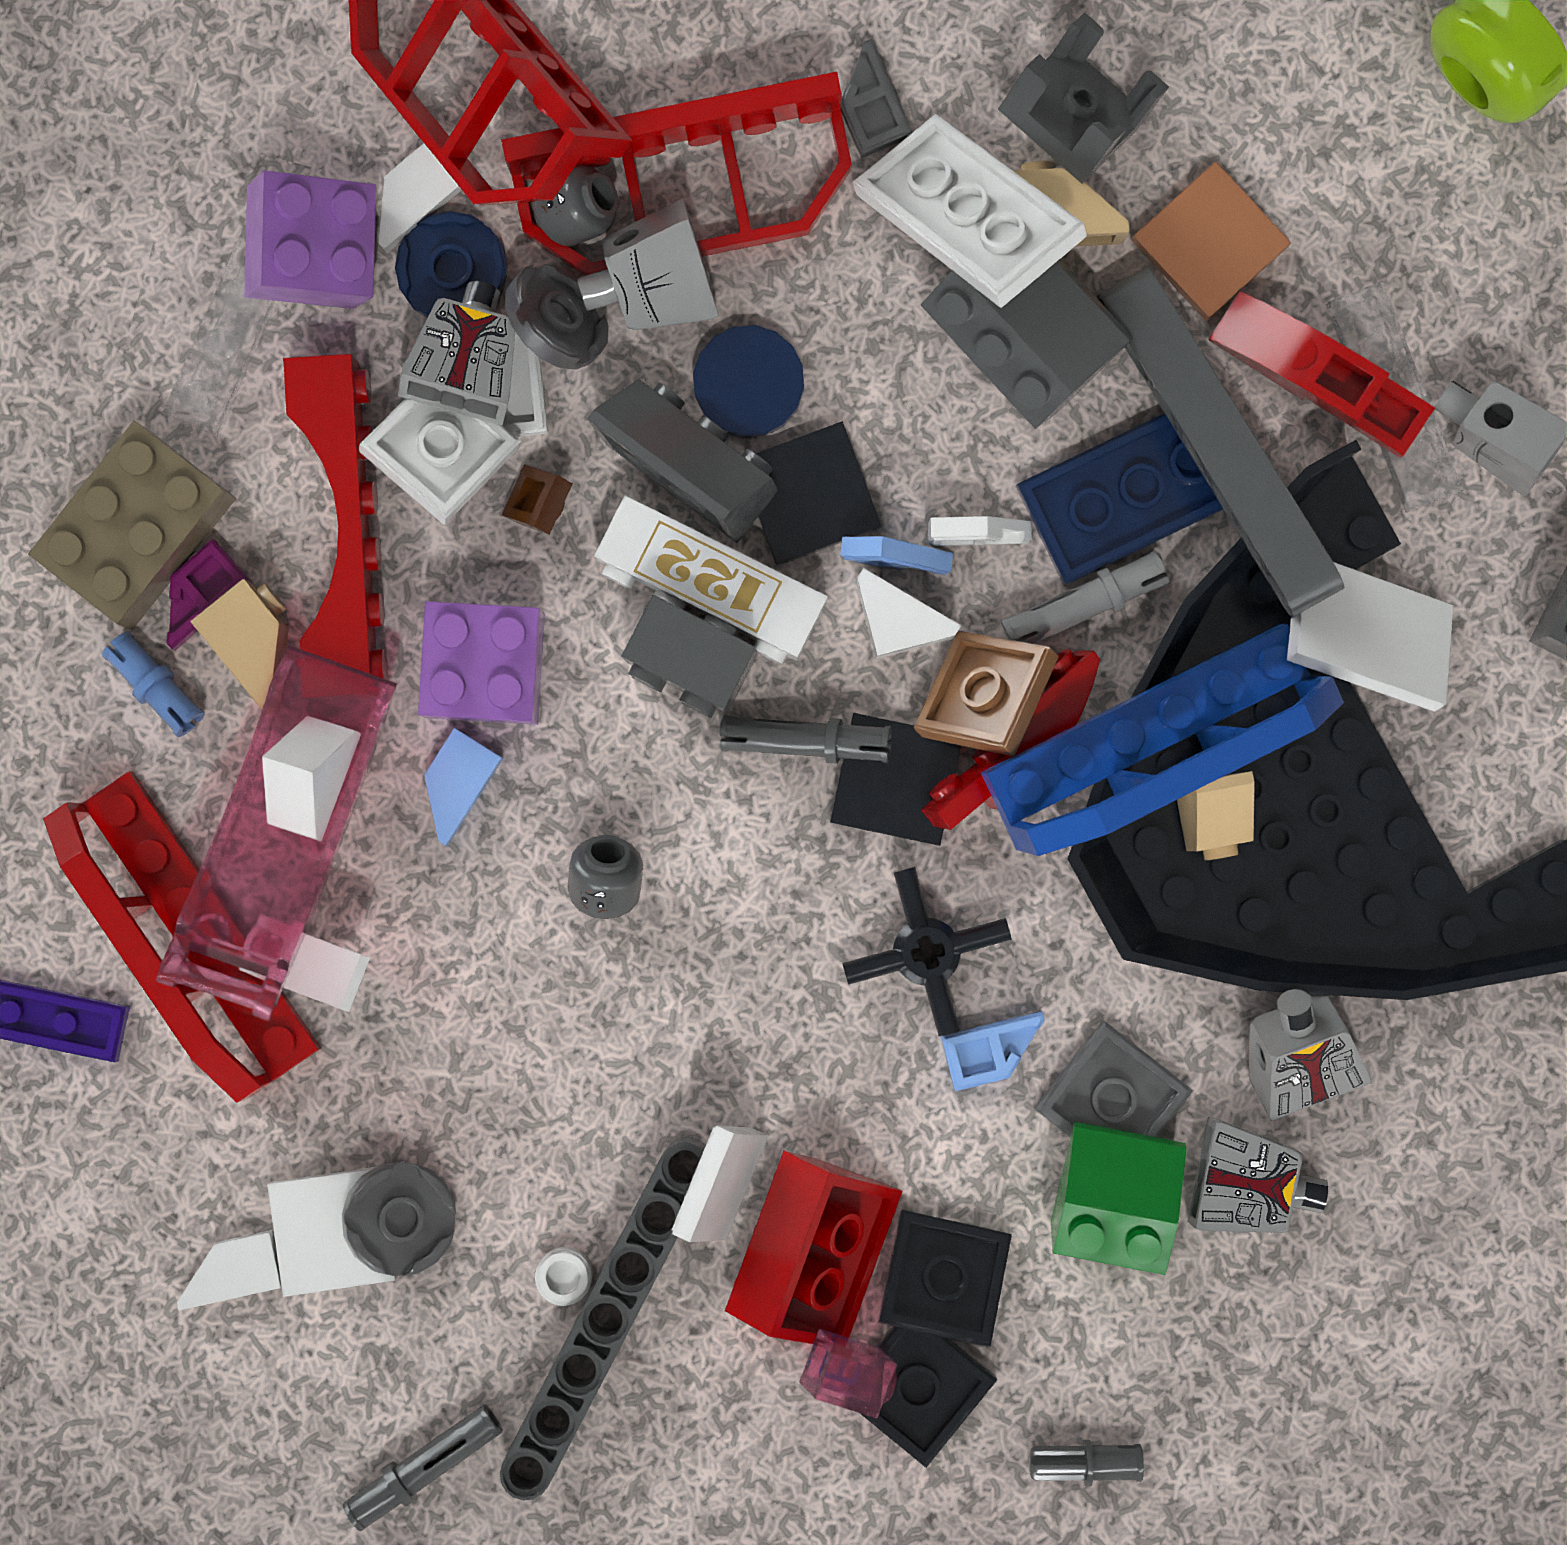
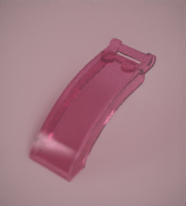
[156,645,397,1021]

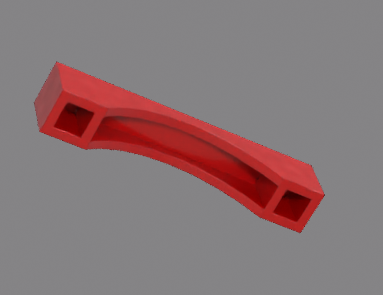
[283,354,388,700]

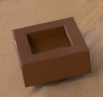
[502,464,573,535]

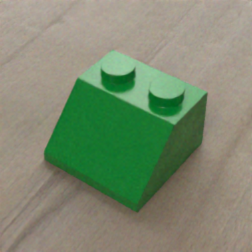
[1051,1121,1187,1275]

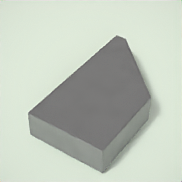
[841,38,913,158]

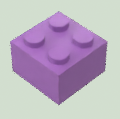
[244,170,376,308]
[418,601,545,725]

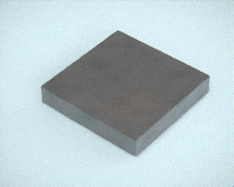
[1034,1020,1194,1137]

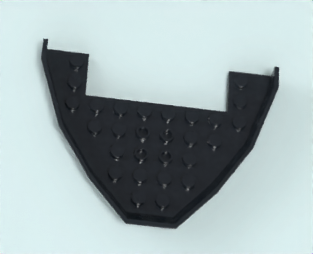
[1067,440,1567,1000]

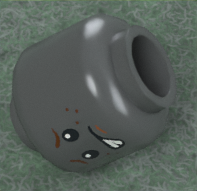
[534,164,618,246]
[568,835,644,919]

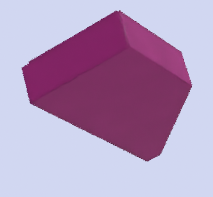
[166,539,252,651]

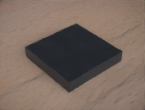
[756,421,882,566]
[830,713,961,846]
[878,1210,1012,1348]
[838,1327,997,1468]

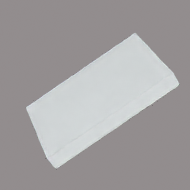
[1287,562,1453,712]

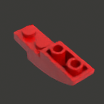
[1208,291,1435,458]
[921,649,1101,830]

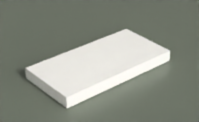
[852,114,1087,308]

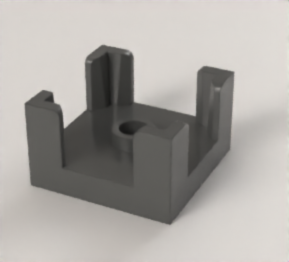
[998,13,1169,184]

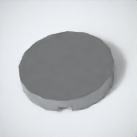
[505,264,609,370]
[342,1161,456,1276]

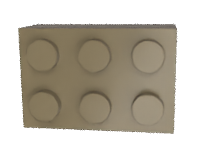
[28,420,237,630]

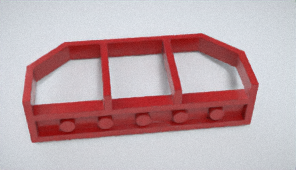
[348,0,632,205]
[501,71,852,276]
[43,771,321,1103]

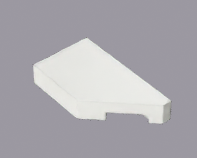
[379,143,462,253]
[928,516,1032,546]
[177,1230,282,1311]

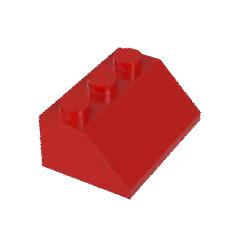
[725,1150,903,1350]

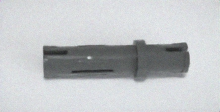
[720,715,892,764]
[343,1404,503,1531]

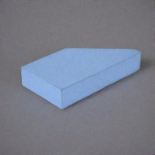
[840,536,953,575]
[941,1011,1045,1091]

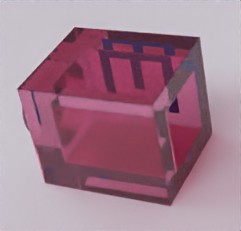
[799,1329,897,1418]

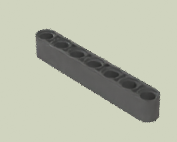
[1097,267,1345,618]
[500,1136,706,1501]

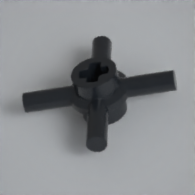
[842,867,1012,1036]

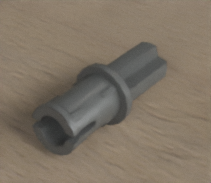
[1029,1440,1144,1487]

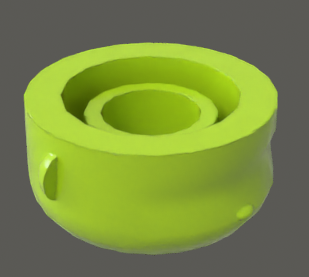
[1430,0,1567,123]

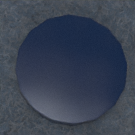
[395,211,508,318]
[693,325,804,439]

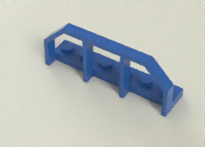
[981,624,1344,856]

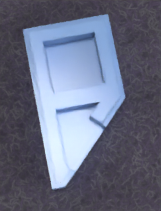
[424,728,504,846]

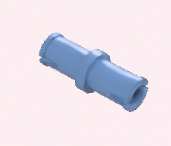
[102,631,205,737]

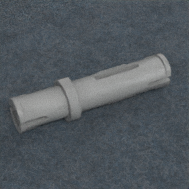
[1001,551,1170,644]

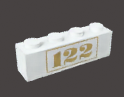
[594,495,828,664]

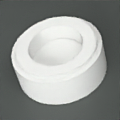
[535,1247,593,1306]

